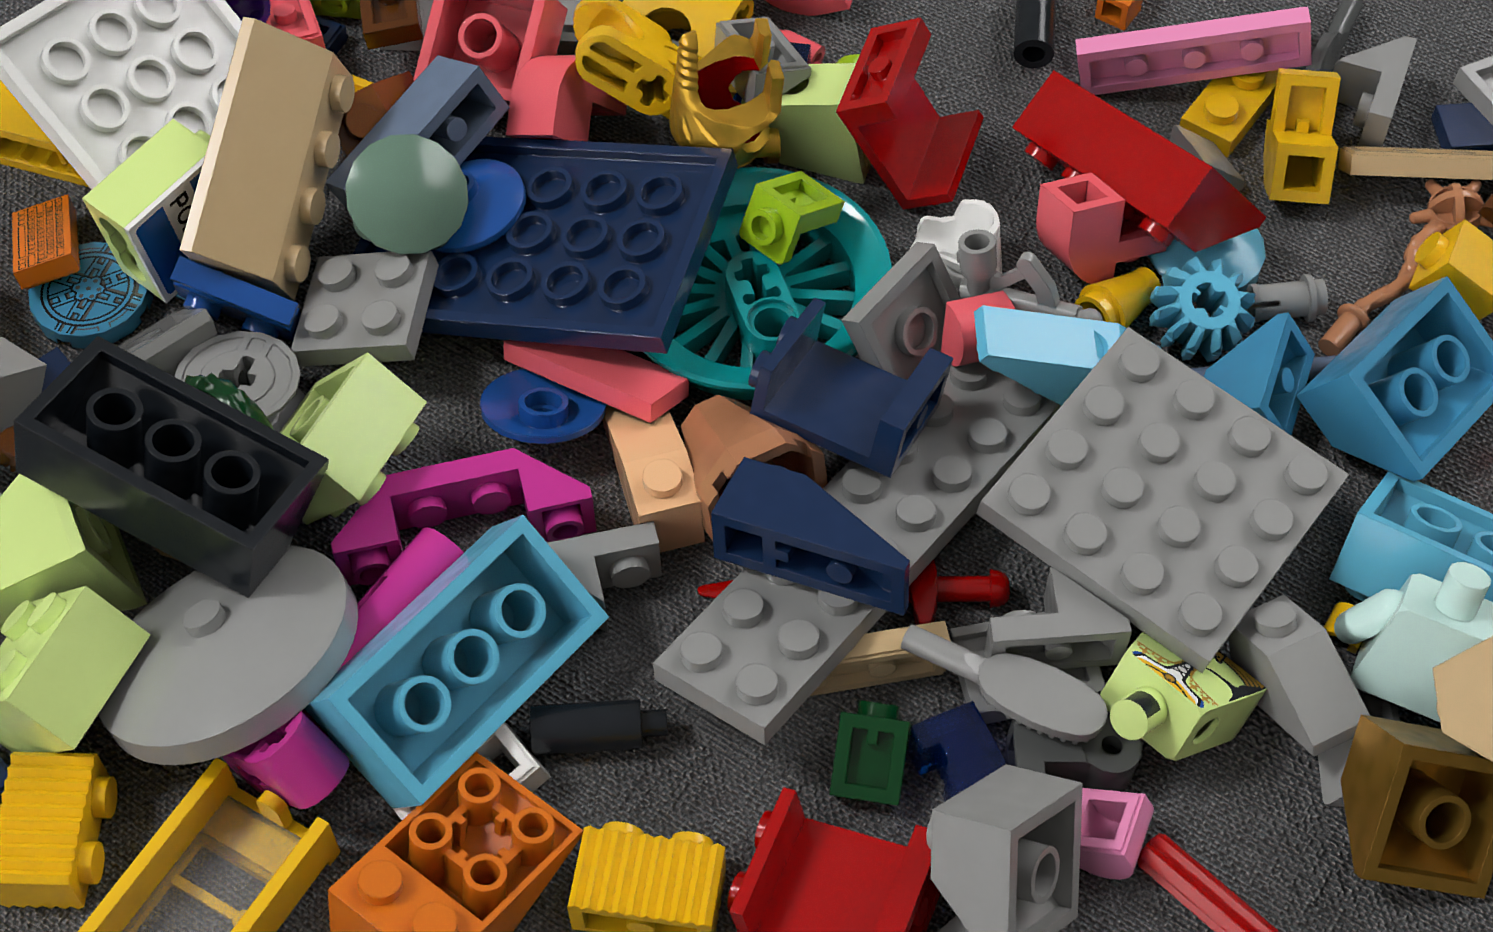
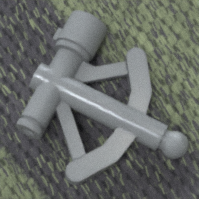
[956,229,1103,321]

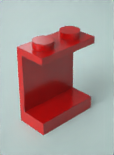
[836,17,984,210]
[727,787,941,932]

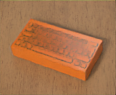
[12,194,80,290]

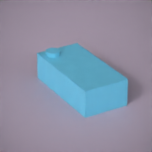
[304,515,609,808]

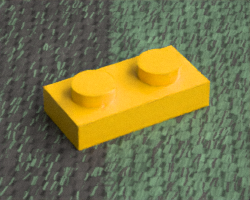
[1179,70,1278,158]

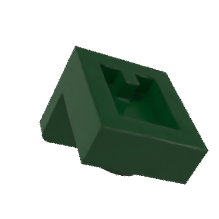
[829,700,913,805]

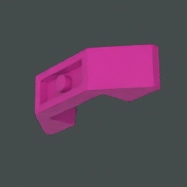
[331,448,597,586]

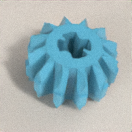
[1149,256,1255,363]

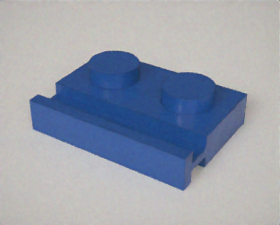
[170,256,301,342]

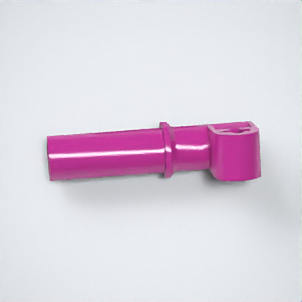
[223,527,464,809]

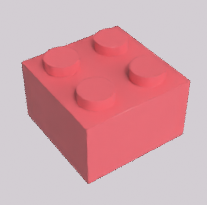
[413,0,568,112]

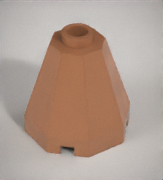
[681,395,828,541]

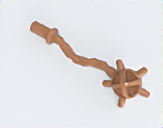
[1318,179,1493,356]

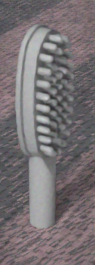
[901,624,1108,745]

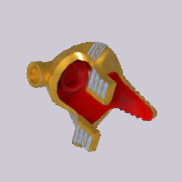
[669,18,785,168]

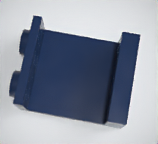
[748,298,953,478]

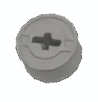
[174,331,305,432]

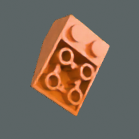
[328,751,583,932]

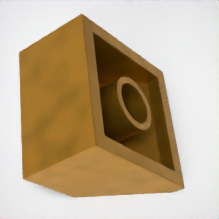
[1340,714,1493,899]

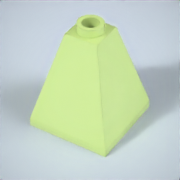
[0,474,147,630]

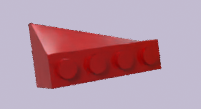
[1012,70,1267,253]

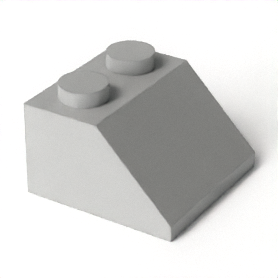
[926,764,1083,932]

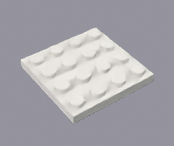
[0,0,242,190]

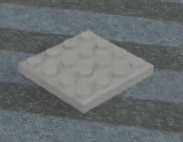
[976,327,1349,673]

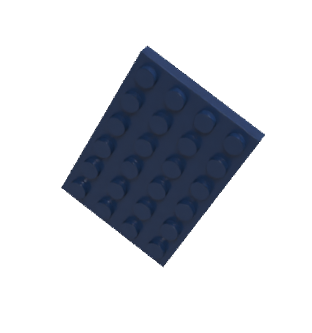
[353,136,738,354]

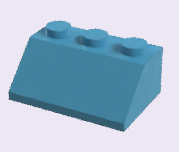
[1296,276,1493,482]

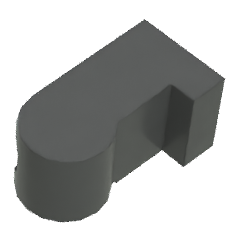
[1005,718,1143,792]

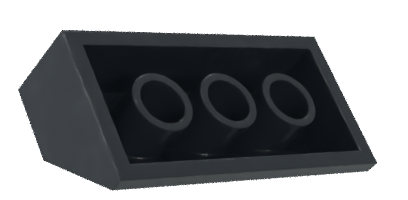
[14,336,329,598]

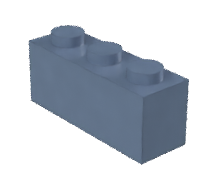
[325,55,510,209]

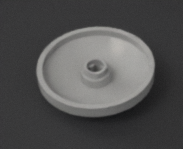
[98,545,358,765]

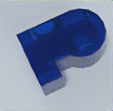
[908,701,1006,802]

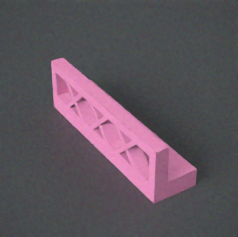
[1075,6,1312,95]

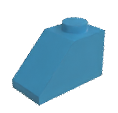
[1204,312,1315,435]

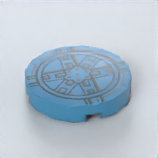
[28,242,153,349]

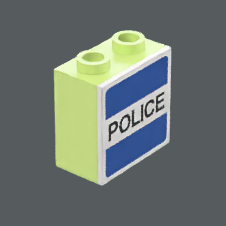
[82,119,210,303]

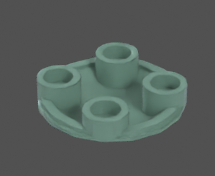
[345,134,469,255]

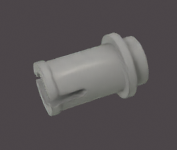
[1247,274,1328,323]

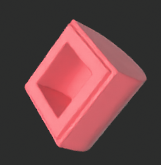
[941,290,1016,367]

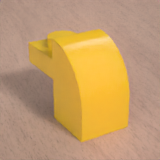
[1263,68,1341,205]

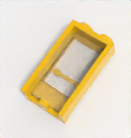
[77,758,341,932]

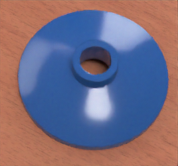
[435,159,526,253]
[480,369,606,444]

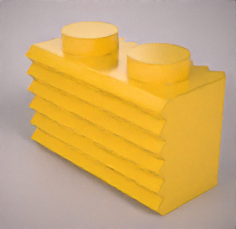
[0,752,118,909]
[567,822,726,932]

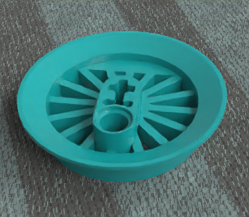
[644,167,892,400]

